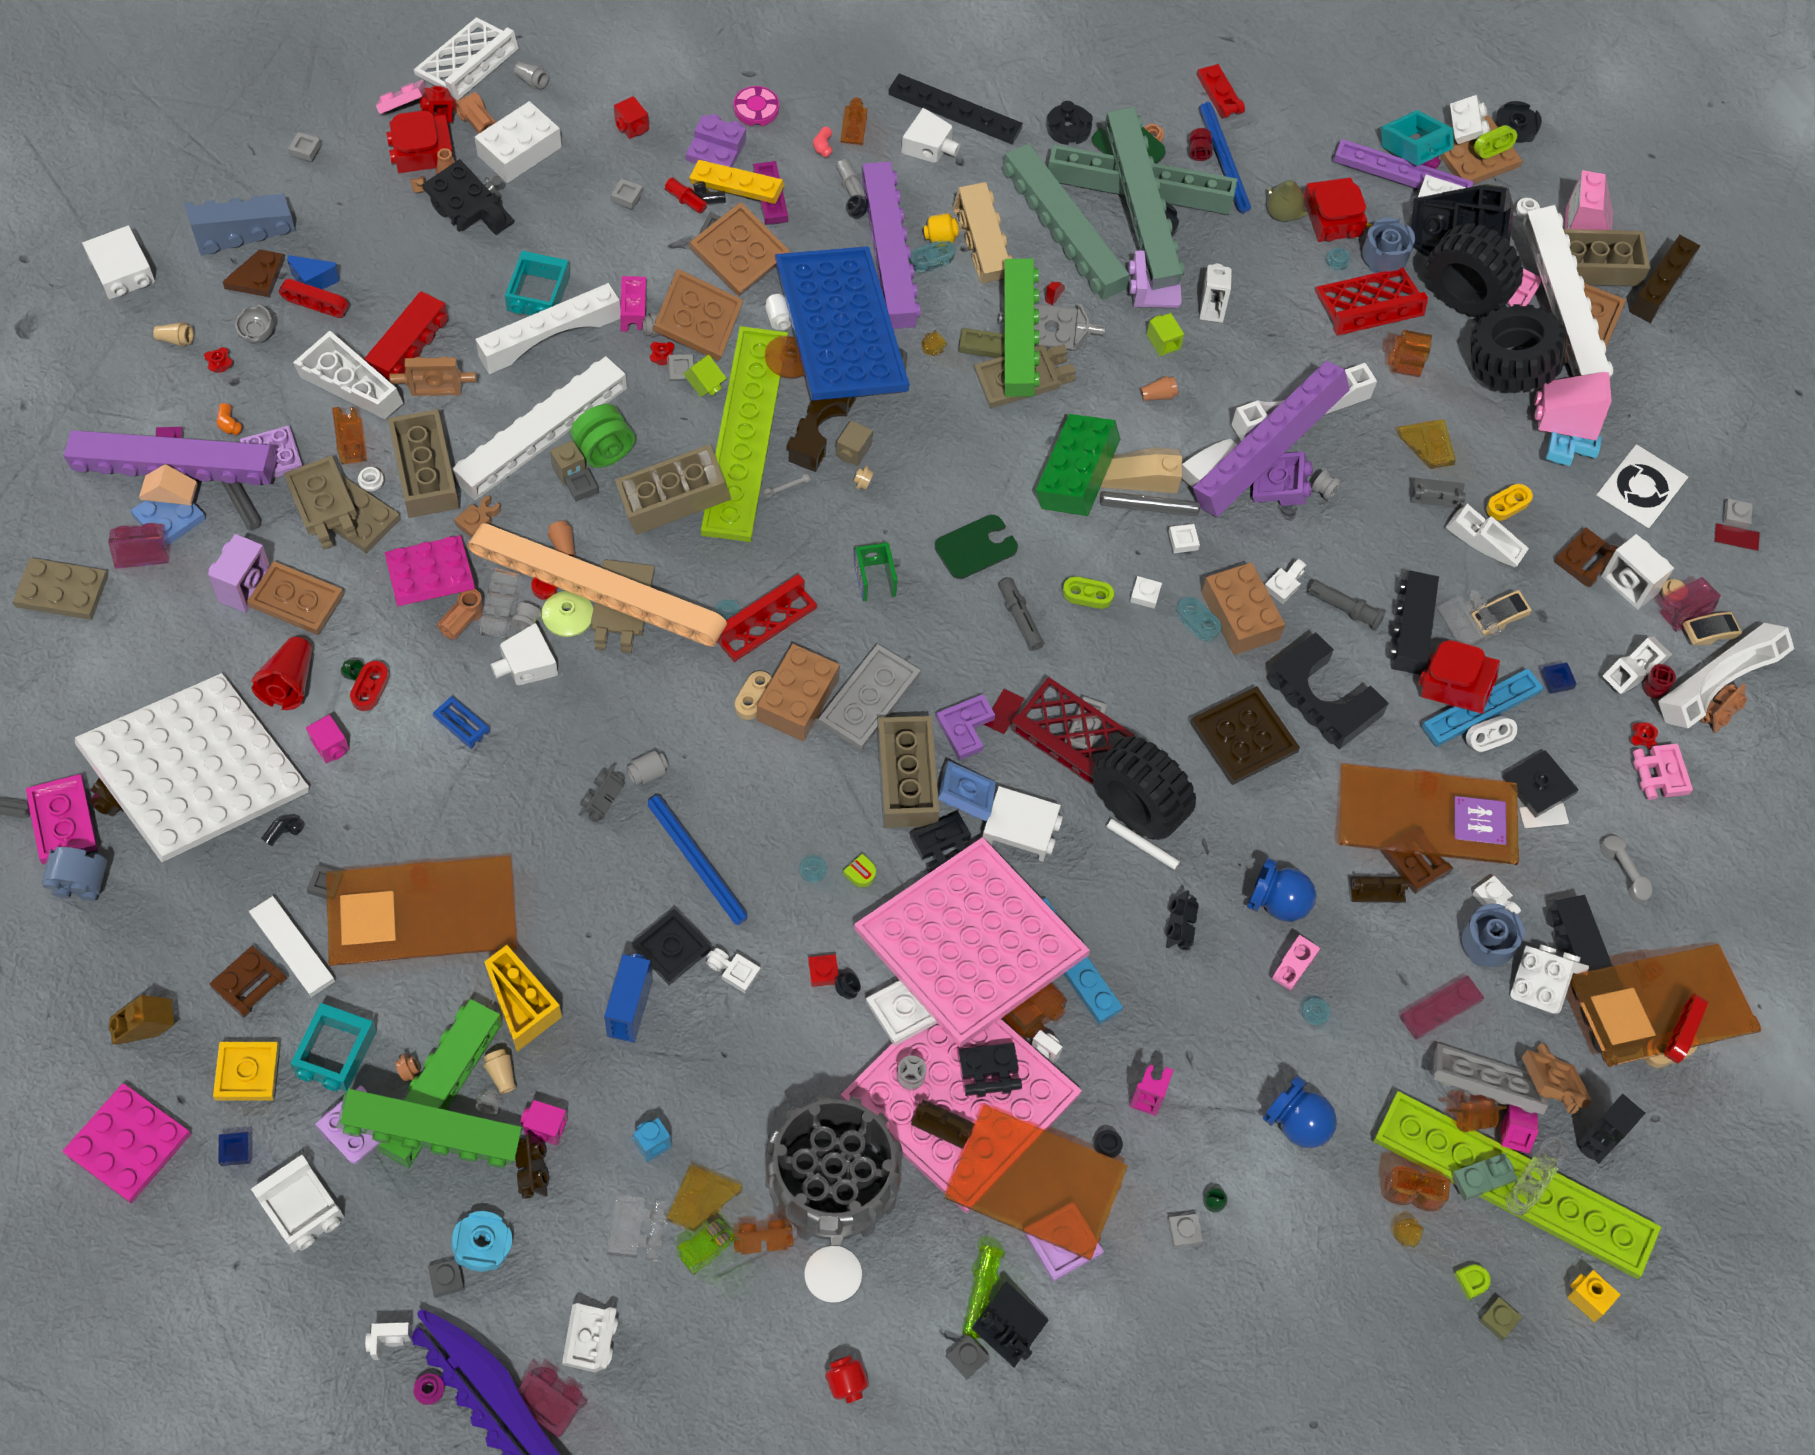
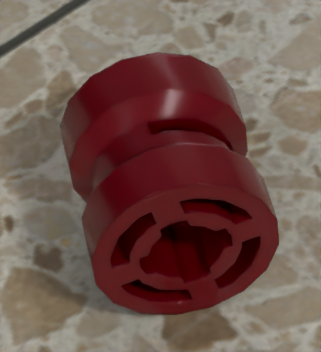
[1189,128,1213,161]
[1642,664,1676,699]

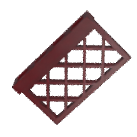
[1011,677,1135,787]

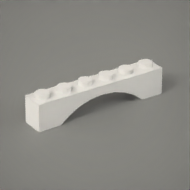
[475,283,620,374]
[1232,363,1377,441]
[1658,623,1794,728]

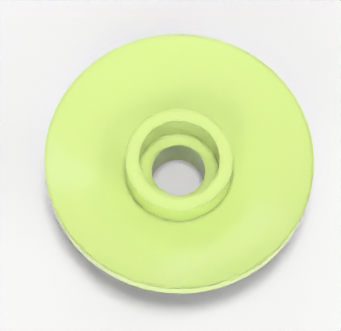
[542,591,593,637]

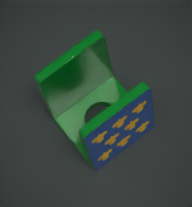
[854,542,898,602]

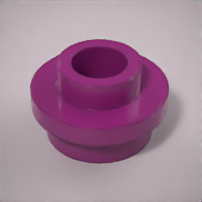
[413,1373,445,1405]

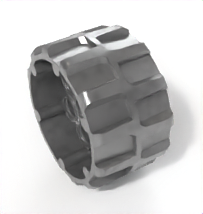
[765,1094,903,1246]

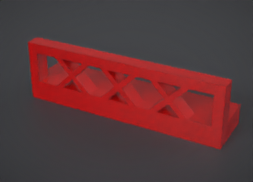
[717,574,817,662]

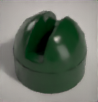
[340,659,364,681]
[1203,1187,1227,1212]

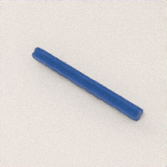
[1200,102,1251,213]
[648,795,747,925]

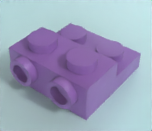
[686,114,746,168]
[1253,452,1313,506]

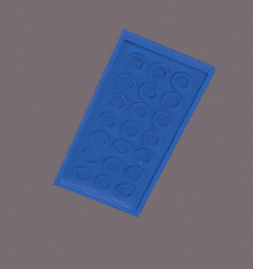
[775,246,910,401]

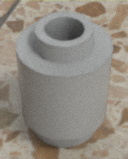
[626,751,668,786]

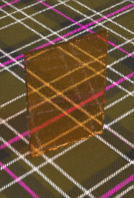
[944,1105,1128,1261]

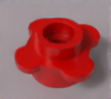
[650,342,675,365]
[204,347,232,373]
[1631,722,1658,749]

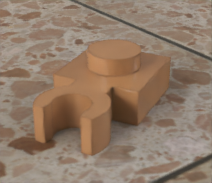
[454,495,501,538]

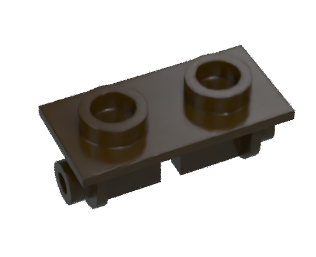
[1349,876,1408,903]
[911,1099,975,1149]
[515,1134,549,1199]

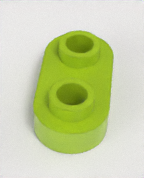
[1474,125,1517,159]
[1063,577,1114,609]

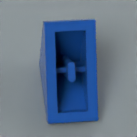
[287,255,340,290]

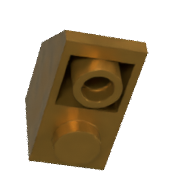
[109,995,174,1045]

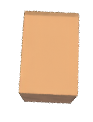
[139,464,197,505]

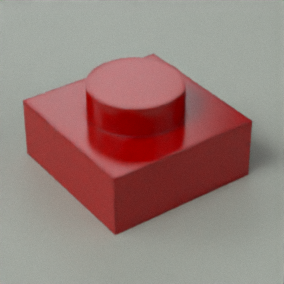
[808,954,838,987]

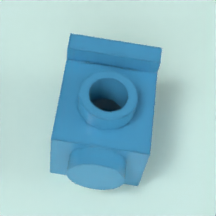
[632,1118,672,1162]

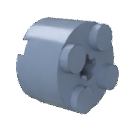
[1362,218,1415,273]
[42,847,107,901]
[1462,904,1525,967]

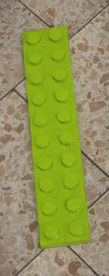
[701,326,788,542]
[1373,1091,1661,1279]

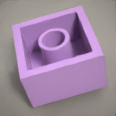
[208,534,270,613]

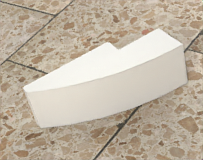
[1182,439,1237,488]
[1445,504,1529,567]

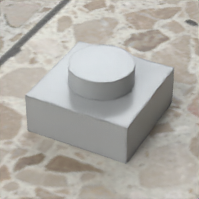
[288,132,321,162]
[611,178,643,209]
[667,354,694,381]
[1723,499,1753,529]
[1168,1214,1203,1249]

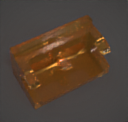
[332,407,367,465]

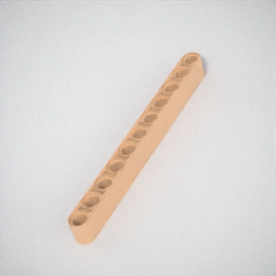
[467,523,727,647]

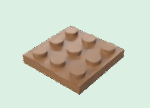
[1440,115,1523,184]
[689,202,791,297]
[652,269,743,361]

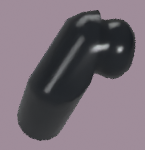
[693,181,726,204]
[261,816,303,846]

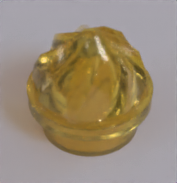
[922,330,947,356]
[1394,1219,1424,1248]

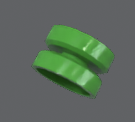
[570,404,635,468]

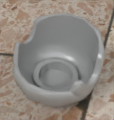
[235,304,274,343]

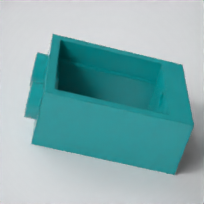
[1381,110,1454,166]
[505,251,570,316]
[290,1003,377,1092]

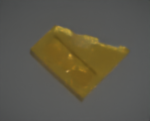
[1397,419,1456,469]
[667,1165,742,1232]

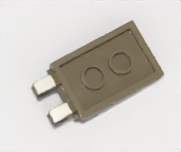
[974,344,1076,408]
[283,455,358,550]
[590,560,655,653]

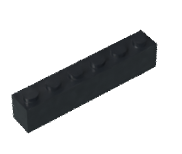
[1547,895,1643,1061]

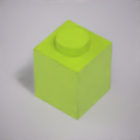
[1147,313,1185,356]
[683,354,727,397]

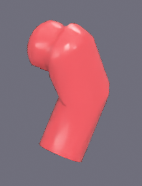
[813,126,832,158]

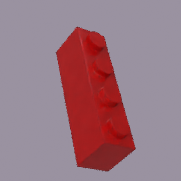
[364,291,448,385]

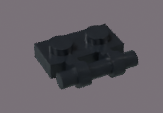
[910,813,971,873]
[958,1043,1022,1098]

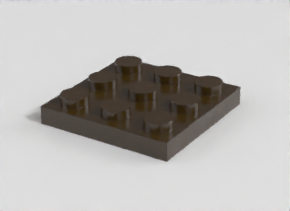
[1190,686,1300,785]

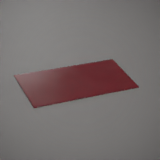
[1715,523,1760,551]
[983,689,1025,734]

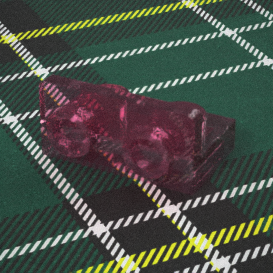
[108,523,169,569]
[518,1366,588,1437]

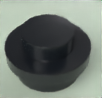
[846,195,868,219]
[835,972,861,1000]
[1094,1130,1123,1159]

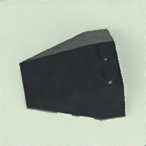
[1411,184,1514,274]

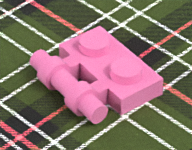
[1633,744,1693,800]

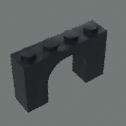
[1267,632,1389,750]

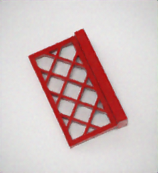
[1315,267,1428,336]

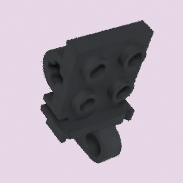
[423,159,514,235]

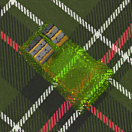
[677,1219,735,1276]

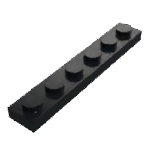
[888,73,1023,145]

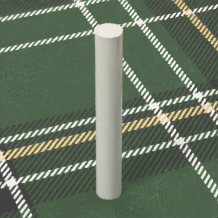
[1107,819,1180,870]

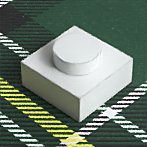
[1168,524,1200,553]
[1130,576,1162,609]
[1031,1030,1063,1064]

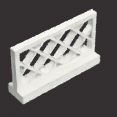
[414,17,519,101]

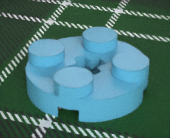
[451,1211,512,1272]

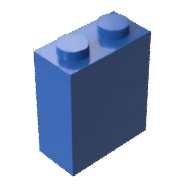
[604,954,653,1043]

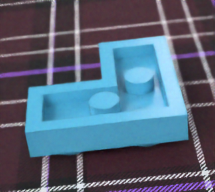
[1546,432,1602,466]

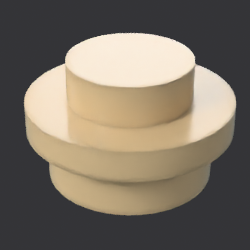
[853,465,874,490]
[1661,579,1688,604]

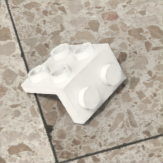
[1510,944,1589,1014]

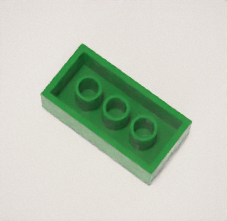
[1036,414,1121,516]

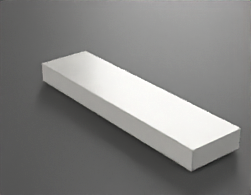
[249,896,335,997]

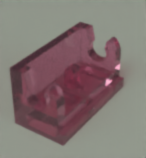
[1661,577,1721,632]

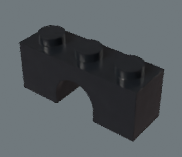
[1577,1094,1646,1163]

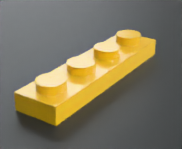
[689,160,784,204]

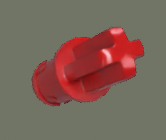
[664,177,707,213]

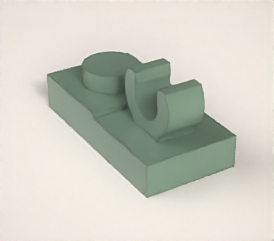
[1452,1153,1518,1201]

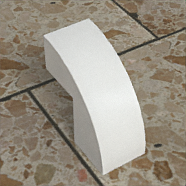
[1603,637,1672,694]

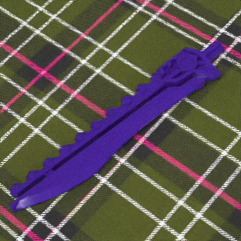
[411,1310,561,1455]

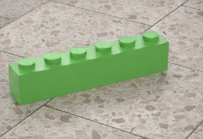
[1005,258,1040,397]
[377,999,502,1168]
[336,1088,522,1168]

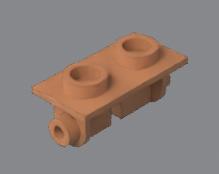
[1700,683,1747,734]

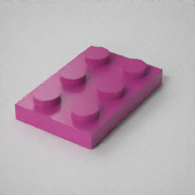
[25,774,98,864]

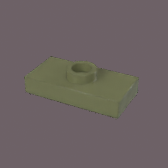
[959,328,1005,358]

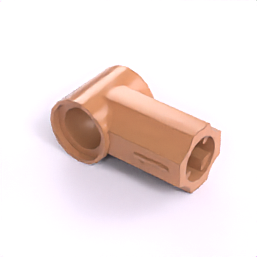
[455,92,496,134]
[437,589,484,640]

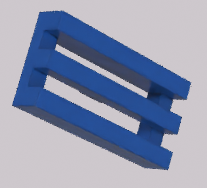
[433,696,490,749]

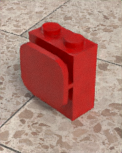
[386,111,453,173]
[1304,177,1368,242]
[1419,640,1500,714]

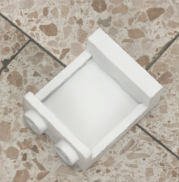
[82,225,155,299]
[983,786,1063,862]
[251,1155,344,1253]

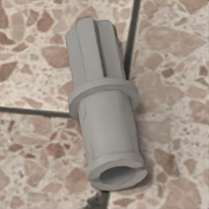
[836,159,865,197]

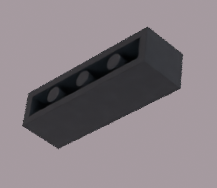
[1389,570,1439,675]

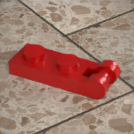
[1197,64,1245,119]

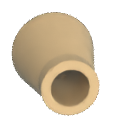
[153,322,194,347]
[483,1049,516,1094]

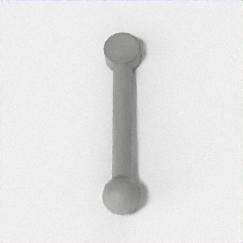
[763,474,812,498]

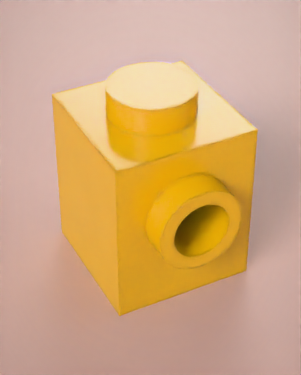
[1567,1270,1621,1322]

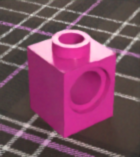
[306,715,349,763]
[521,1100,568,1146]
[1501,1104,1539,1154]

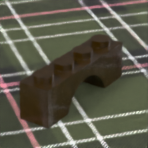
[1630,234,1701,324]
[786,396,857,472]

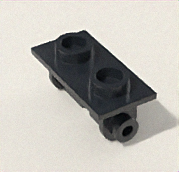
[1166,890,1199,951]

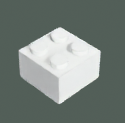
[1601,534,1674,610]

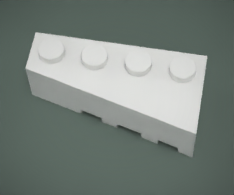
[293,331,403,419]

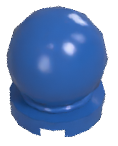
[1247,857,1317,922]
[1263,1075,1337,1148]

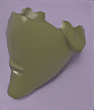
[1267,180,1308,221]

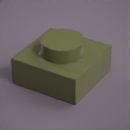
[1479,1297,1522,1341]

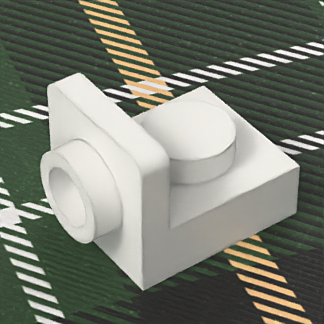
[365,1323,412,1360]

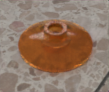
[765,336,804,378]

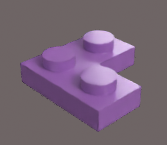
[936,694,995,760]

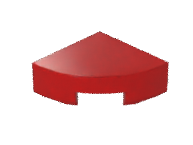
[1045,281,1065,306]

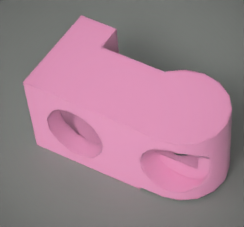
[1272,935,1321,992]

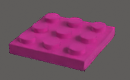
[384,535,475,607]
[62,1083,191,1204]

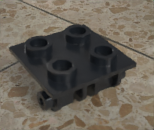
[971,1281,1049,1368]

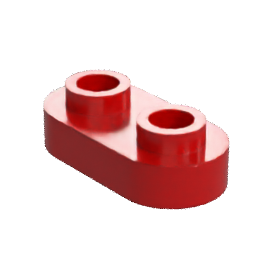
[350,661,389,711]

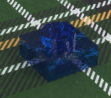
[1541,662,1577,694]
[218,1132,251,1166]

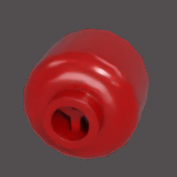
[825,1355,869,1404]

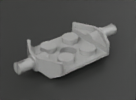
[999,304,1106,350]

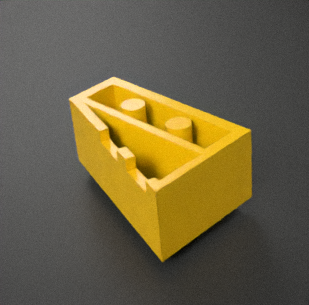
[484,945,562,1052]

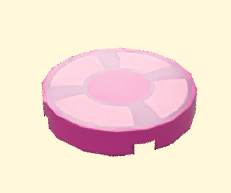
[733,86,779,126]

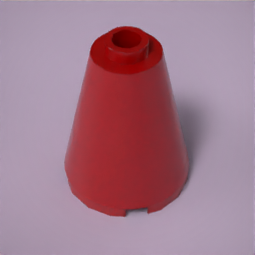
[251,637,312,710]

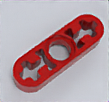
[279,279,349,318]
[1664,993,1708,1064]

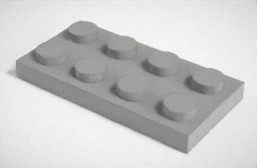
[818,644,921,751]
[1433,1043,1548,1115]

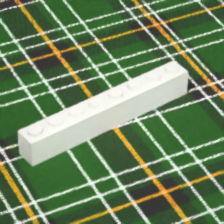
[1523,205,1613,378]
[452,356,627,501]

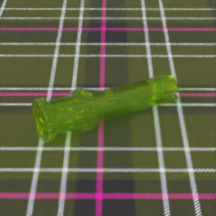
[962,1245,1005,1339]

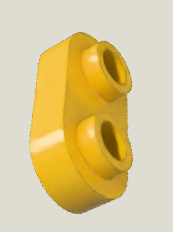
[1486,484,1533,521]

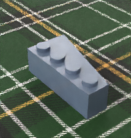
[184,194,295,256]

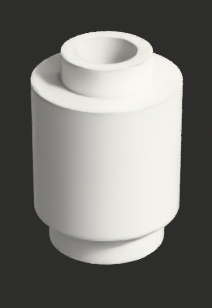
[765,294,791,330]

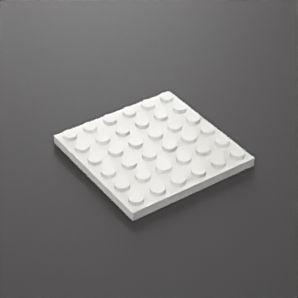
[75,673,309,862]

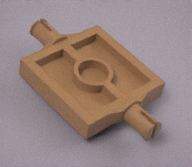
[390,357,477,396]
[1522,1043,1592,1114]

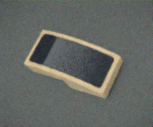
[1470,590,1532,637]
[1683,612,1742,645]

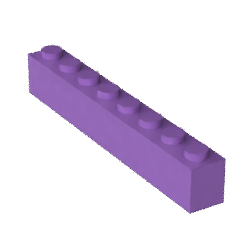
[862,162,921,329]
[1193,360,1350,517]
[64,430,276,485]

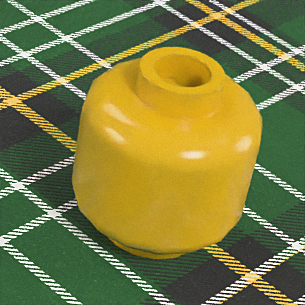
[924,213,959,246]

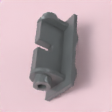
[1411,478,1466,508]
[578,766,625,822]

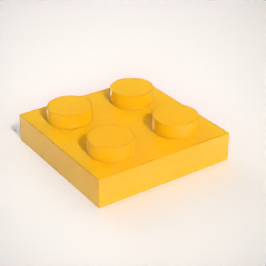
[213,1042,280,1101]

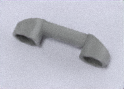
[1600,836,1653,904]

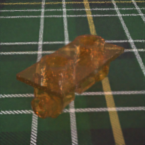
[840,97,868,145]
[1449,1099,1506,1132]
[733,1220,794,1255]

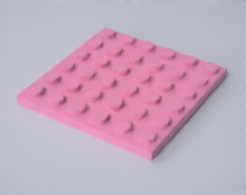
[854,837,1090,1047]
[840,1019,1082,1214]

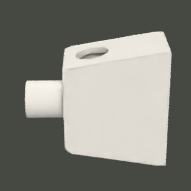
[901,108,960,163]
[1199,263,1231,323]
[490,623,558,685]

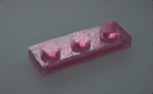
[1400,975,1484,1040]

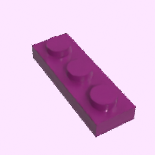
[753,161,788,225]

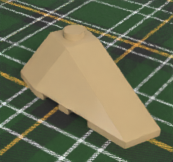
[1100,447,1182,493]

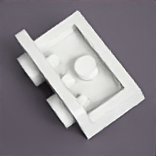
[1450,95,1490,144]
[562,1303,618,1372]

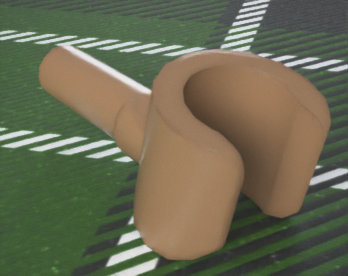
[410,176,425,193]

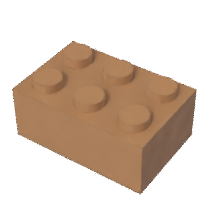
[1201,562,1285,655]
[757,644,840,742]

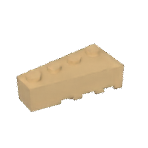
[952,182,1012,283]

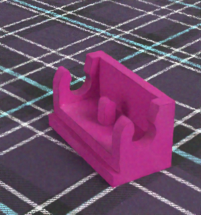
[620,276,646,332]
[1129,1065,1173,1116]

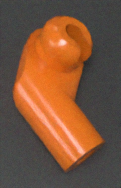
[216,403,242,435]

